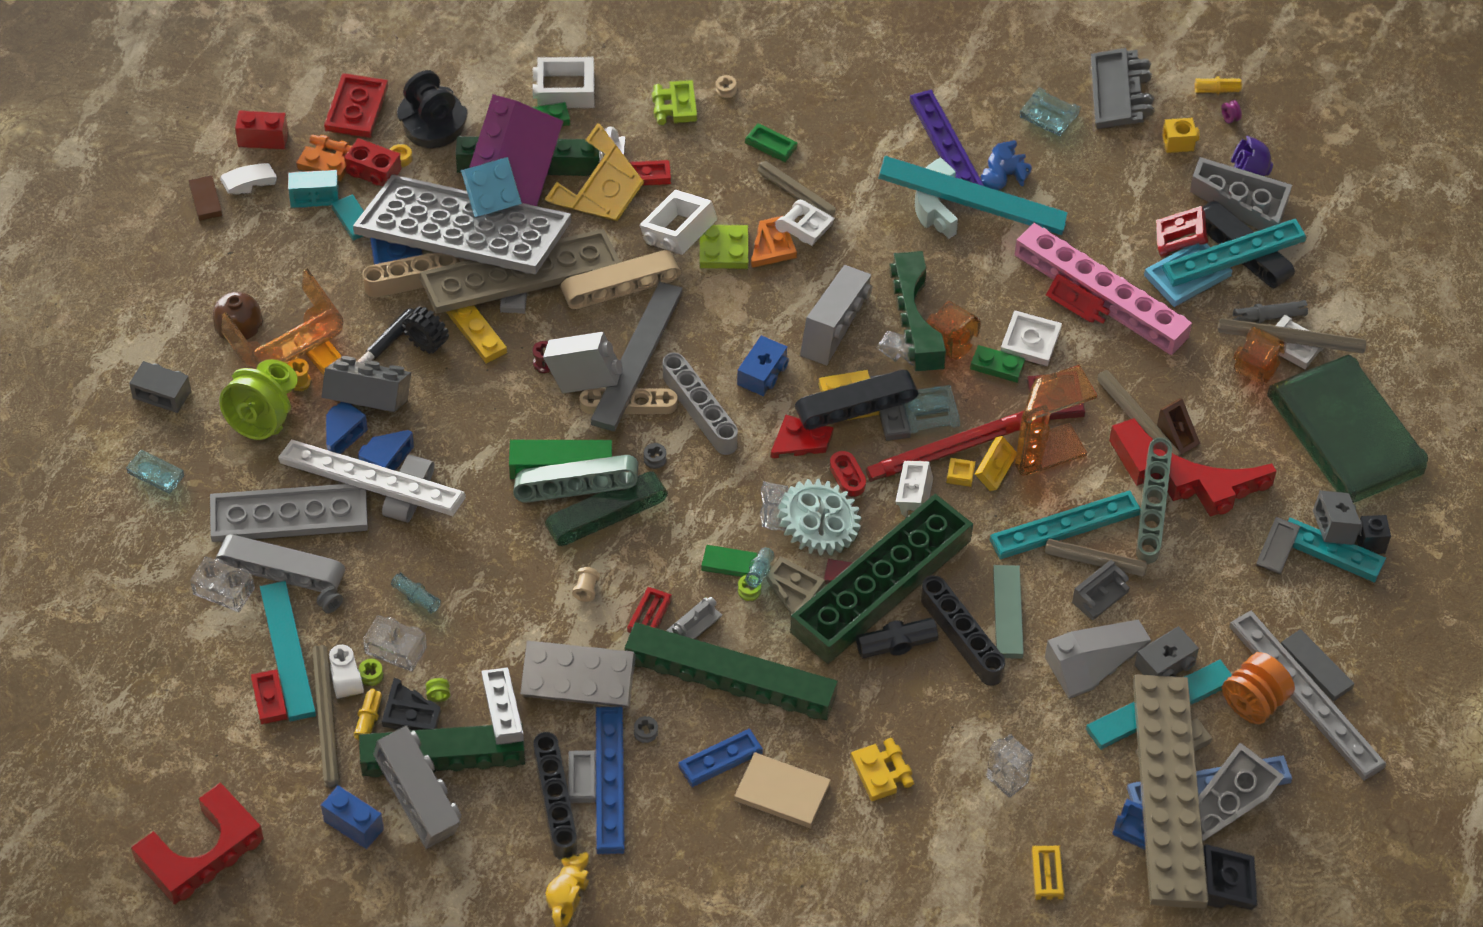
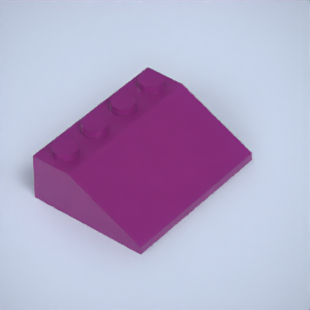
[469,94,563,206]

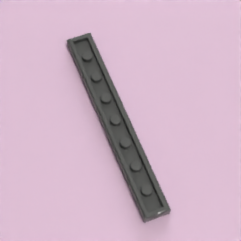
[591,282,683,432]

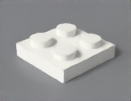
[1000,311,1062,366]

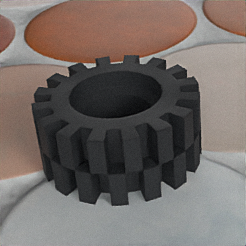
[402,306,449,354]

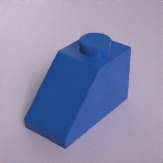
[326,402,368,454]
[358,430,414,471]

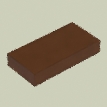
[189,175,223,221]

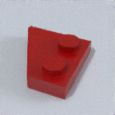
[771,415,834,458]

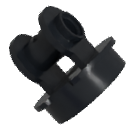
[397,70,468,148]

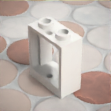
[533,57,594,108]
[640,190,717,255]

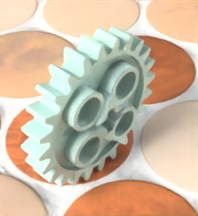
[777,479,861,556]

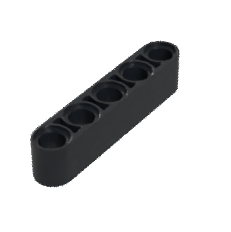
[1202,200,1295,288]
[795,370,919,430]
[921,575,1005,686]
[534,732,577,860]

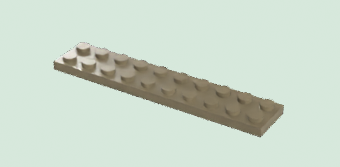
[1133,674,1208,908]

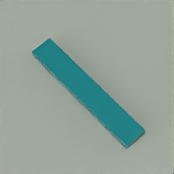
[1162,218,1306,287]
[989,490,1141,560]
[260,581,316,722]
[1086,660,1232,750]

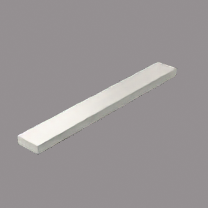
[278,439,466,516]

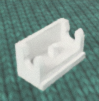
[896,461,933,517]

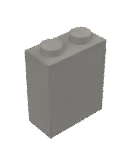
[543,332,623,393]

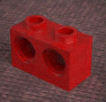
[344,138,402,187]

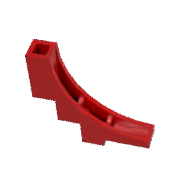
[1109,418,1277,517]

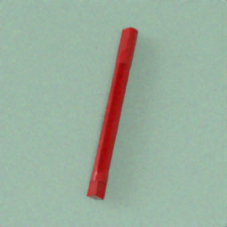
[866,405,1046,482]

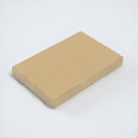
[734,753,831,828]

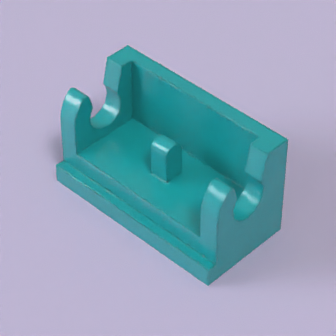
[288,170,339,208]

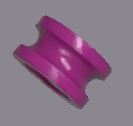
[1221,100,1242,124]

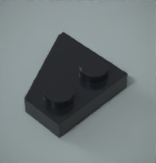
[382,678,441,731]

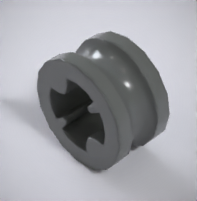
[644,443,666,469]
[316,587,343,613]
[634,716,658,743]

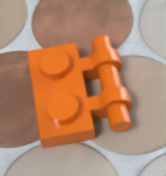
[297,134,352,181]

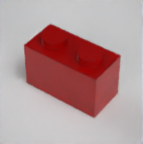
[235,110,288,150]

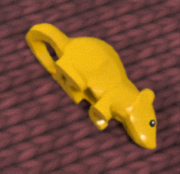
[546,852,589,927]

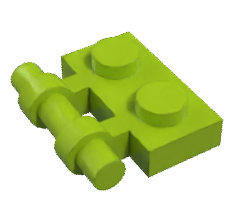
[652,80,697,125]

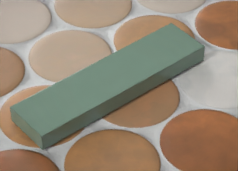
[993,565,1023,659]

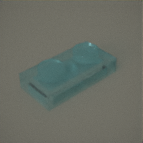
[126,450,184,494]

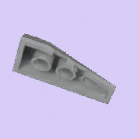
[1045,619,1151,699]
[1198,743,1284,842]

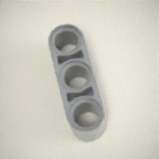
[382,454,435,523]

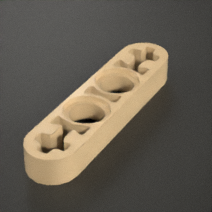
[580,388,678,414]

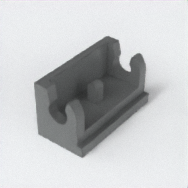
[1072,560,1130,621]

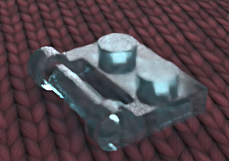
[1019,87,1081,136]
[904,385,960,433]

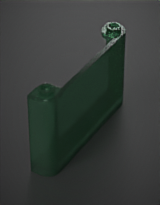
[1267,355,1428,503]

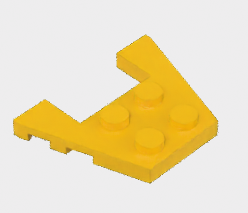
[545,123,644,221]

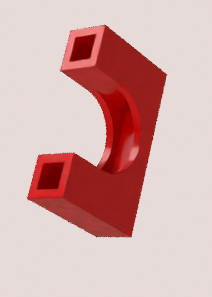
[131,782,264,905]

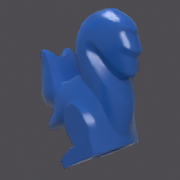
[981,140,1032,190]

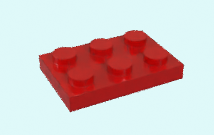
[324,73,388,138]

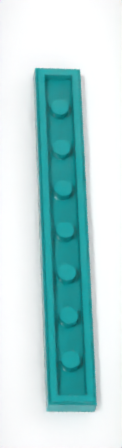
[878,156,1068,235]

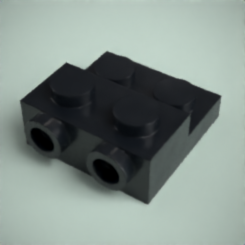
[1203,844,1257,910]

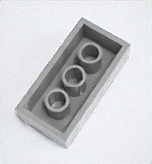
[520,641,636,708]
[373,726,461,849]

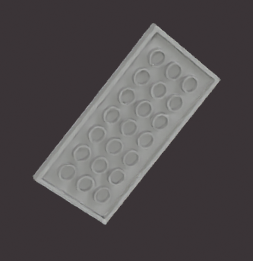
[353,175,571,274]

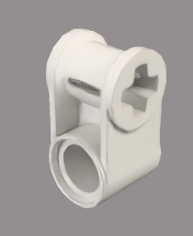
[329,645,364,699]

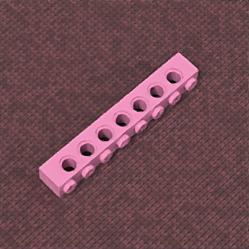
[1015,223,1192,355]

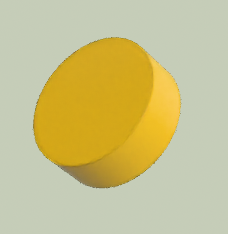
[390,144,413,167]

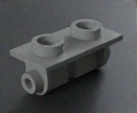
[666,597,722,639]

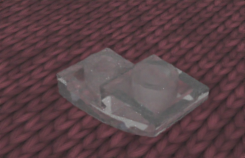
[876,331,914,366]
[760,481,788,531]

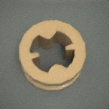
[716,75,737,98]

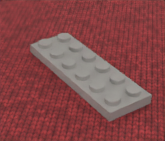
[210,484,368,542]

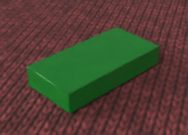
[745,123,798,162]
[701,544,757,577]

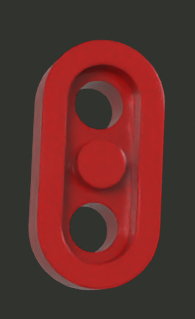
[830,451,866,497]

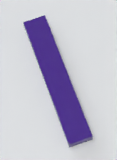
[910,89,984,186]

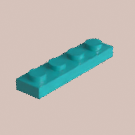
[1288,517,1386,582]

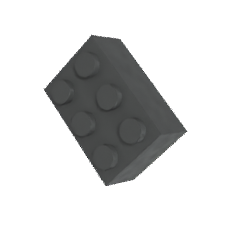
[321,356,411,412]

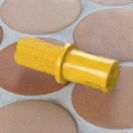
[1195,76,1242,95]
[353,689,382,740]

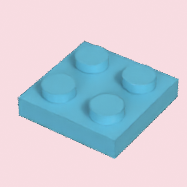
[461,157,522,217]

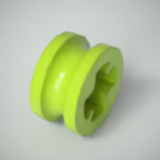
[738,574,761,601]
[358,659,383,686]
[425,678,451,702]

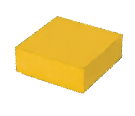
[946,458,976,487]

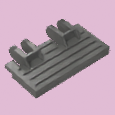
[1091,48,1155,129]

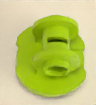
[219,359,298,440]

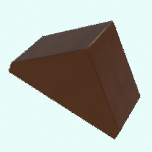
[1157,398,1200,455]

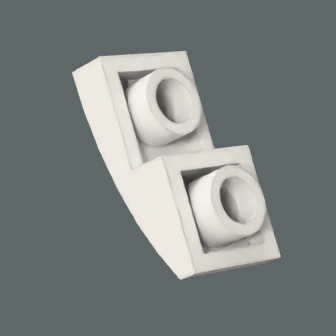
[220,163,277,194]

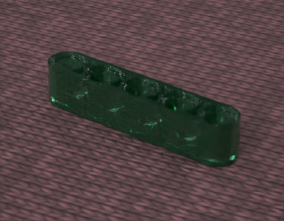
[545,471,668,546]

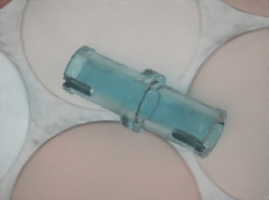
[745,548,774,587]
[391,572,441,613]

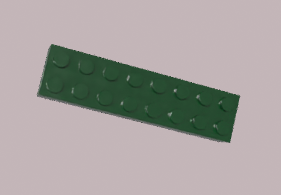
[790,494,973,664]

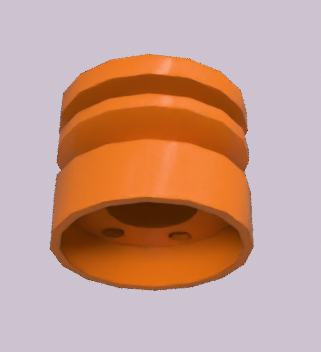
[1222,652,1295,725]

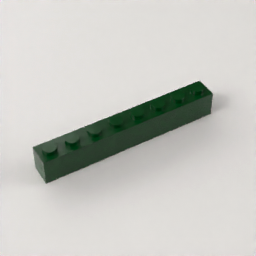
[624,622,838,721]

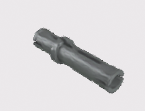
[1233,300,1308,323]

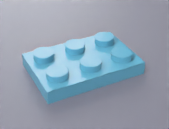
[1144,244,1232,307]

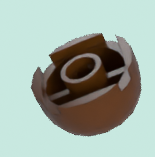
[212,291,263,342]

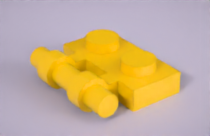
[850,738,914,802]

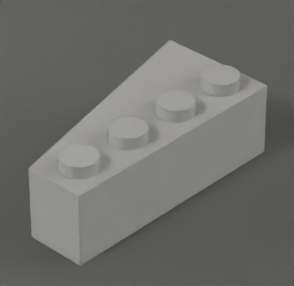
[1190,157,1292,230]
[800,265,872,366]

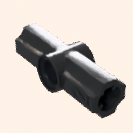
[856,618,939,659]

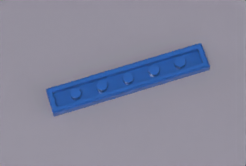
[596,707,624,854]

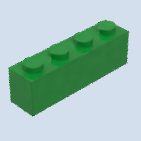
[509,439,612,479]

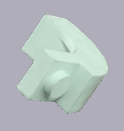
[915,157,958,238]

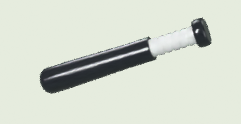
[358,308,414,363]

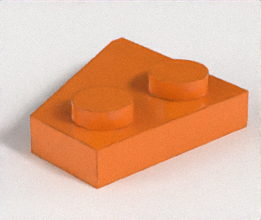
[751,216,797,268]

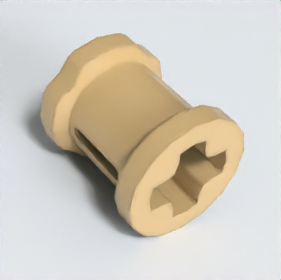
[572,567,600,602]

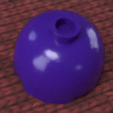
[1231,136,1273,177]

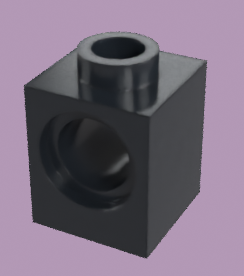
[1357,515,1391,554]

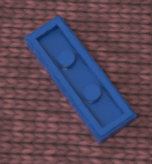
[679,728,763,787]

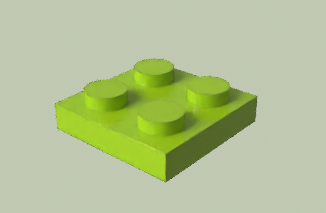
[700,225,748,269]

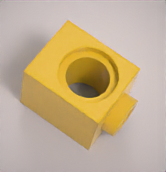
[1162,118,1200,153]

